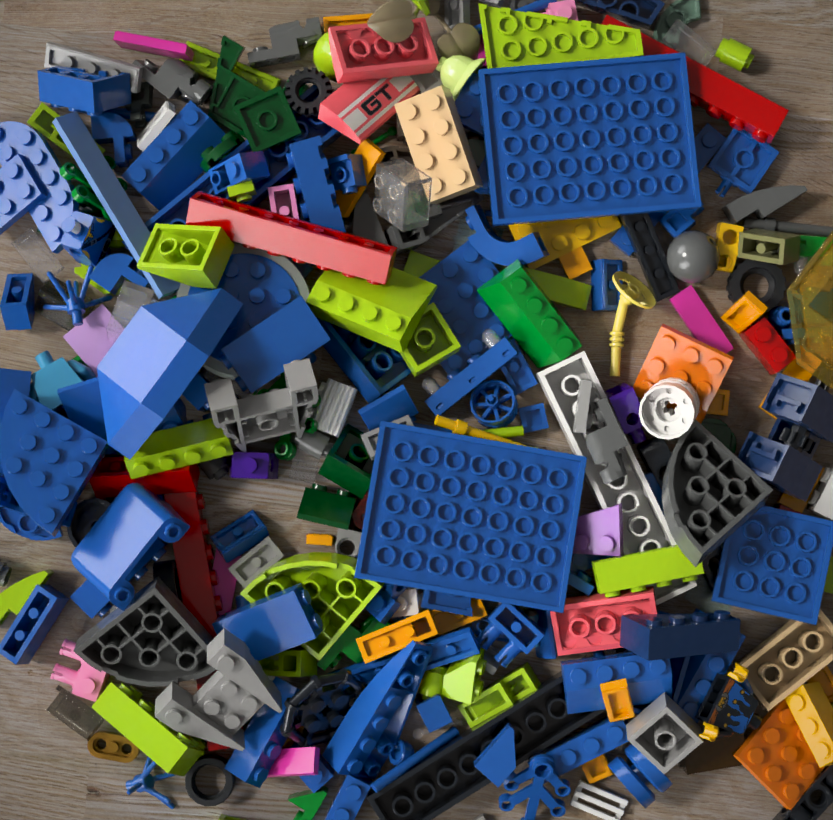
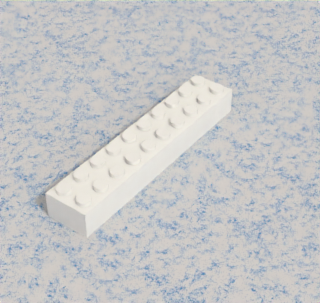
[536,351,697,605]

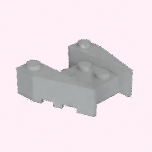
[204,359,319,452]
[155,628,282,751]

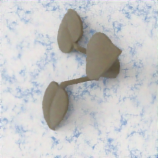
[367,0,480,60]

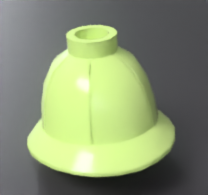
[436,55,486,102]

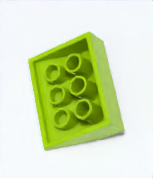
[306,267,437,353]

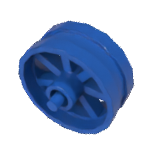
[470,380,519,429]

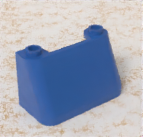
[71,483,190,611]

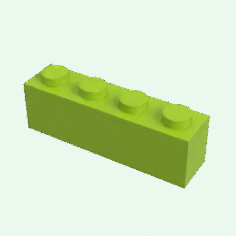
[124,418,234,479]
[592,545,704,597]

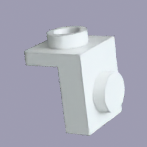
[392,588,425,617]

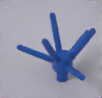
[43,265,113,326]
[126,757,175,809]

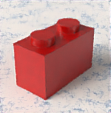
[739,317,797,375]

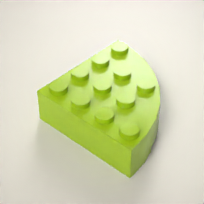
[240,552,385,661]

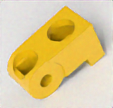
[715,222,744,273]

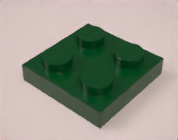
[233,86,302,152]

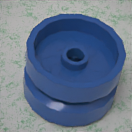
[608,744,673,809]

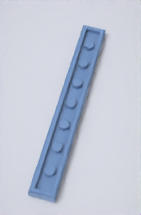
[52,111,181,299]

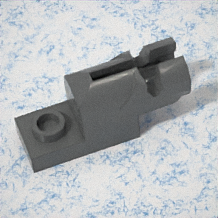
[247,17,322,69]
[132,59,213,106]
[586,397,628,484]

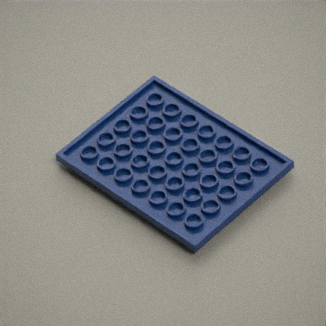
[478,52,701,226]
[354,421,587,613]

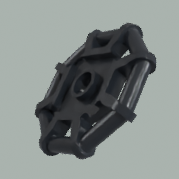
[280,668,367,748]

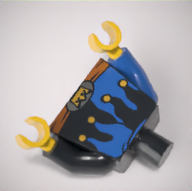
[695,662,762,742]

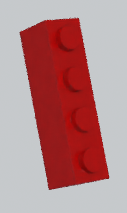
[89,456,200,498]

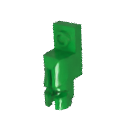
[317,615,393,671]

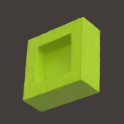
[227,180,257,203]

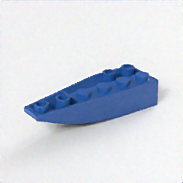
[322,640,434,779]

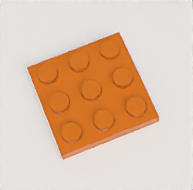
[633,324,734,424]
[733,699,825,810]

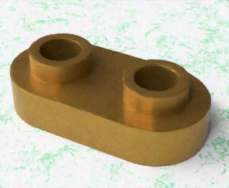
[87,731,140,763]

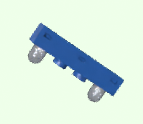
[422,329,520,416]

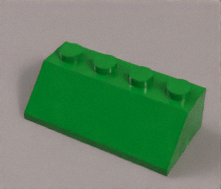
[477,259,583,368]

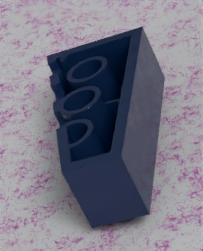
[564,0,665,30]
[620,610,741,661]

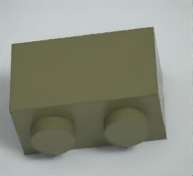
[737,228,801,265]

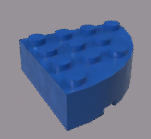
[0,389,110,537]

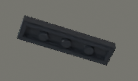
[619,213,680,302]

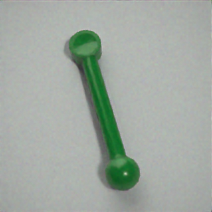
[351,126,397,154]

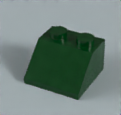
[318,424,374,499]
[297,483,357,530]

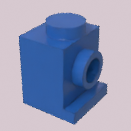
[327,154,367,195]

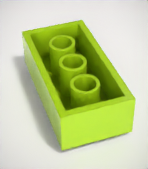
[91,682,204,776]

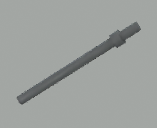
[743,217,833,237]

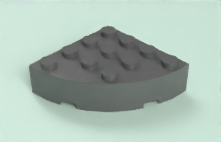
[662,419,773,567]
[74,576,216,687]

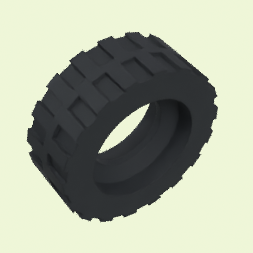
[726,259,786,314]

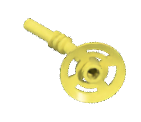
[609,271,656,377]

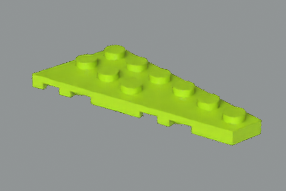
[478,3,644,69]

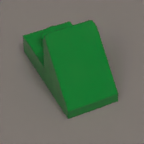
[288,786,329,820]

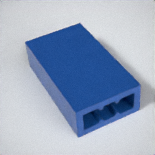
[219,296,331,393]
[212,583,323,661]

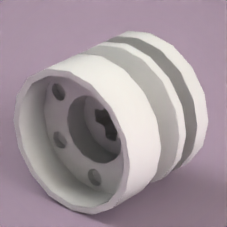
[639,377,700,439]

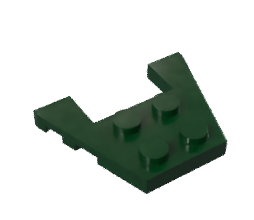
[208,35,310,139]

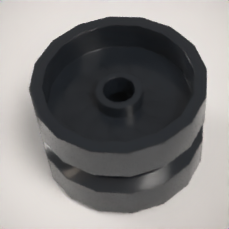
[67,498,114,547]

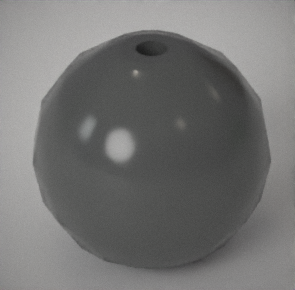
[666,230,720,283]

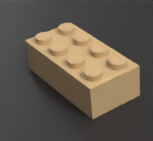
[394,85,483,204]
[731,609,833,711]

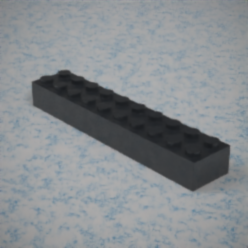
[367,656,606,820]

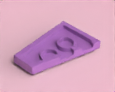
[573,503,624,556]

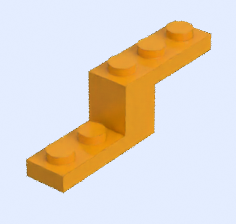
[356,598,488,664]

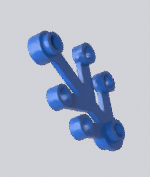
[498,754,571,820]

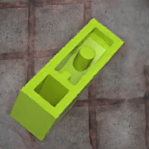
[258,648,317,677]

